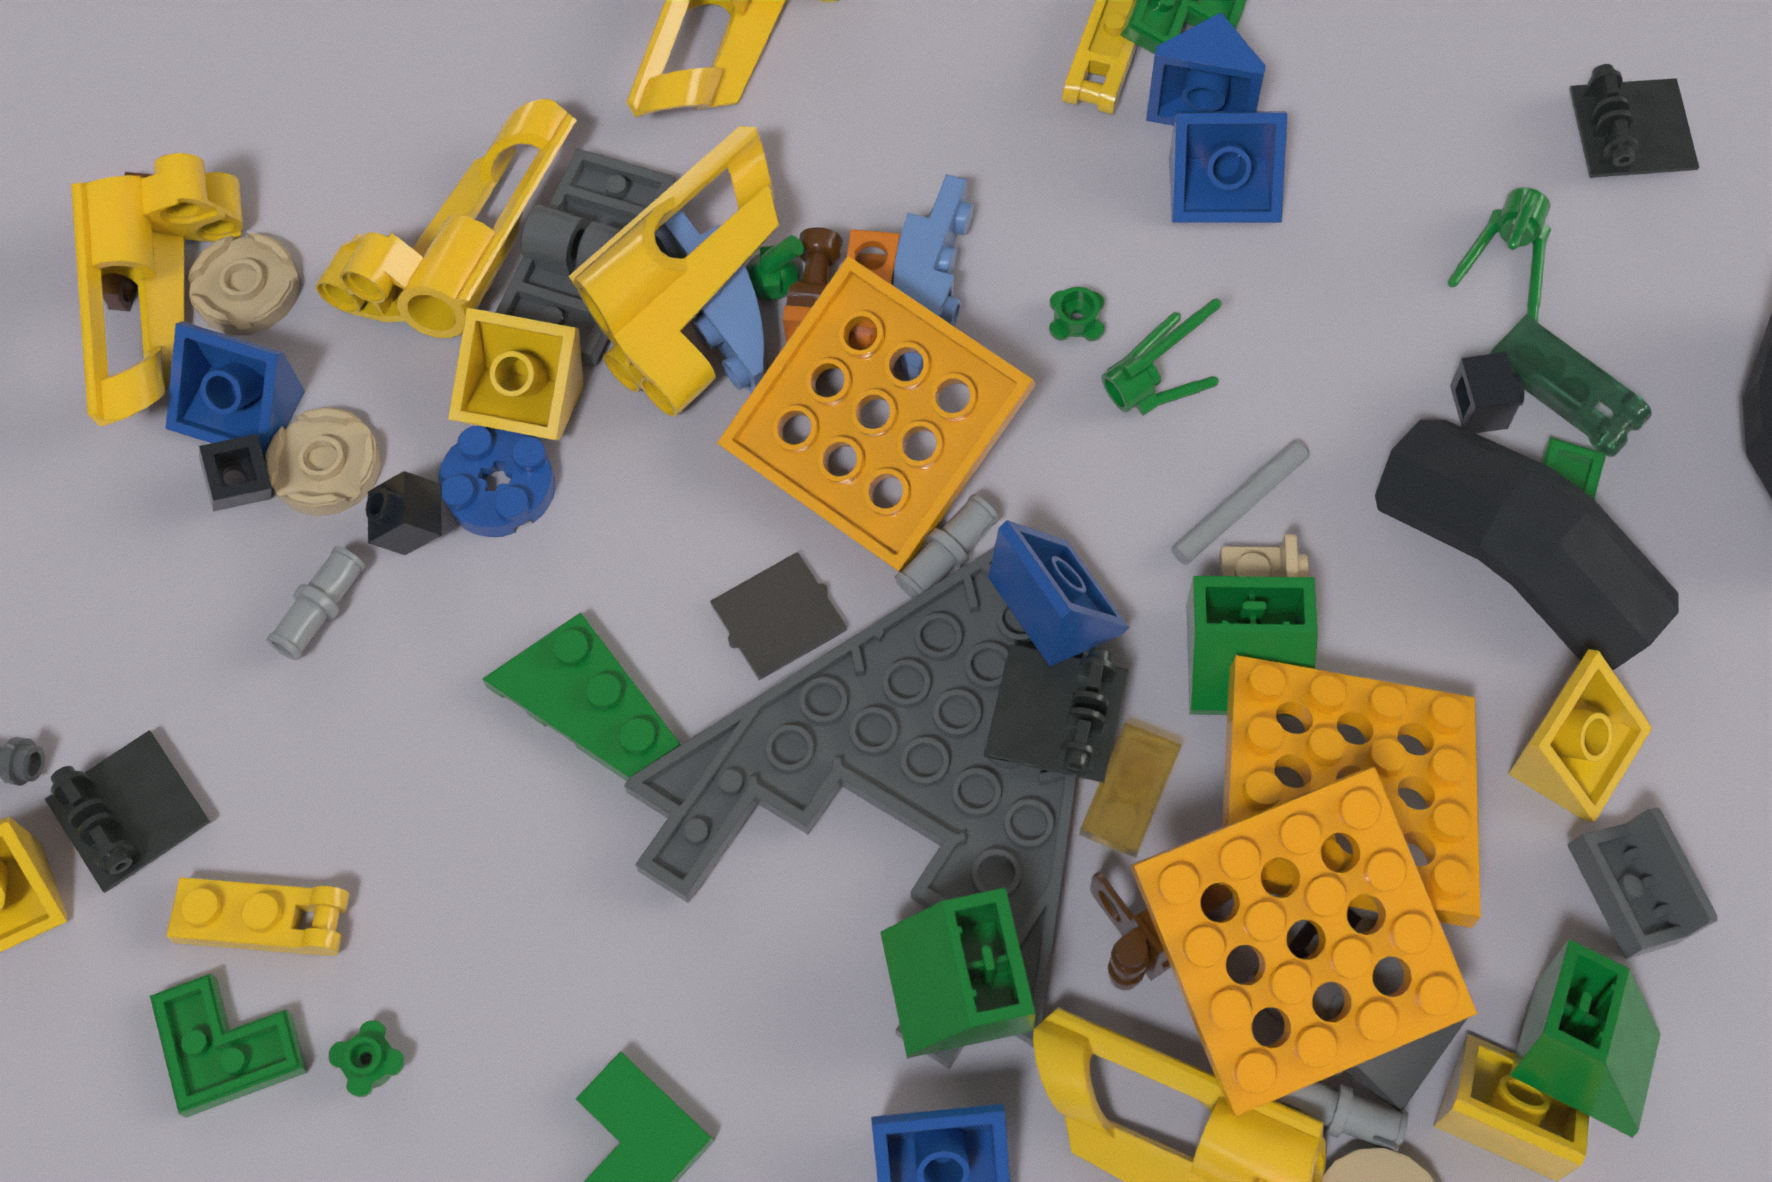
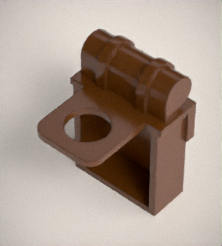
[1090,872,1234,990]

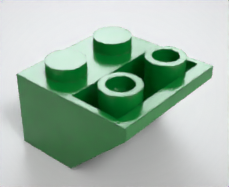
[1186,576,1318,716]
[880,887,1036,1059]
[1509,939,1661,1138]

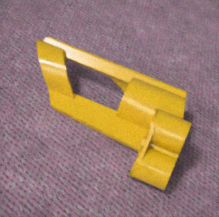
[626,0,837,117]
[315,99,576,338]
[569,126,780,417]
[71,153,243,427]
[1033,1007,1326,1182]

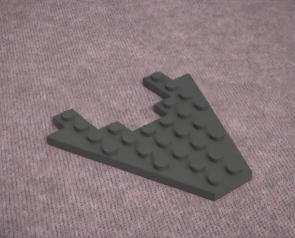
[624,548,1095,1069]

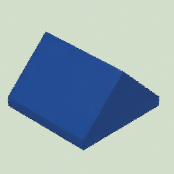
[1146,12,1266,126]
[1169,111,1288,223]
[165,321,305,460]
[988,520,1130,666]
[871,1104,1010,1182]

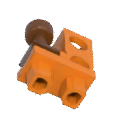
[782,227,900,350]

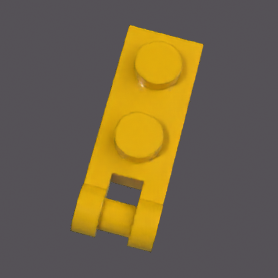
[1062,0,1137,115]
[166,877,350,956]

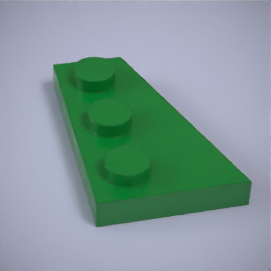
[482,612,681,781]

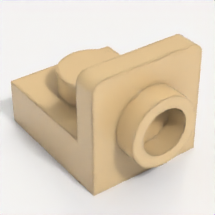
[1219,534,1309,577]

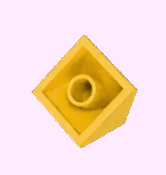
[448,308,584,440]
[1508,649,1652,823]
[0,816,68,952]
[1433,1034,1589,1181]

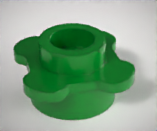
[1049,287,1104,341]
[328,1020,405,1097]

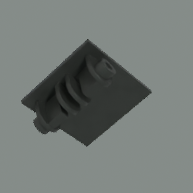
[1570,64,1699,178]
[984,644,1129,783]
[45,730,210,893]

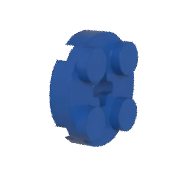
[438,426,555,537]

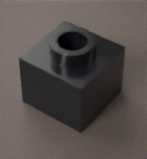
[1450,352,1525,433]
[199,434,272,511]
[365,471,442,555]

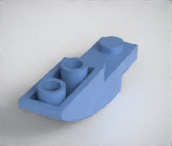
[893,174,974,381]
[655,209,768,394]

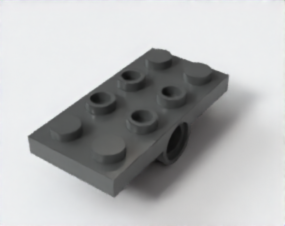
[495,148,676,366]

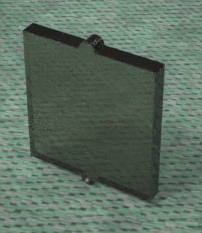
[710,552,847,681]

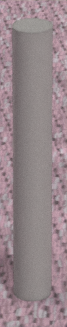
[1171,441,1309,565]

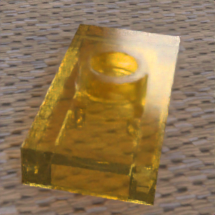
[1079,722,1182,858]

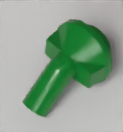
[745,235,804,300]

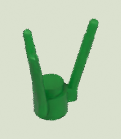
[1448,188,1551,327]
[1101,298,1222,416]

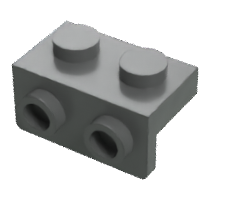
[1567,807,1718,959]

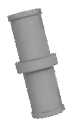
[894,494,999,599]
[266,546,366,661]
[1274,1082,1409,1152]

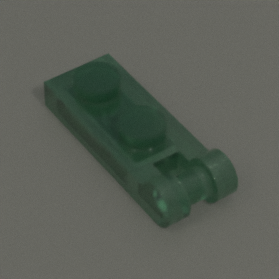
[1490,315,1652,457]

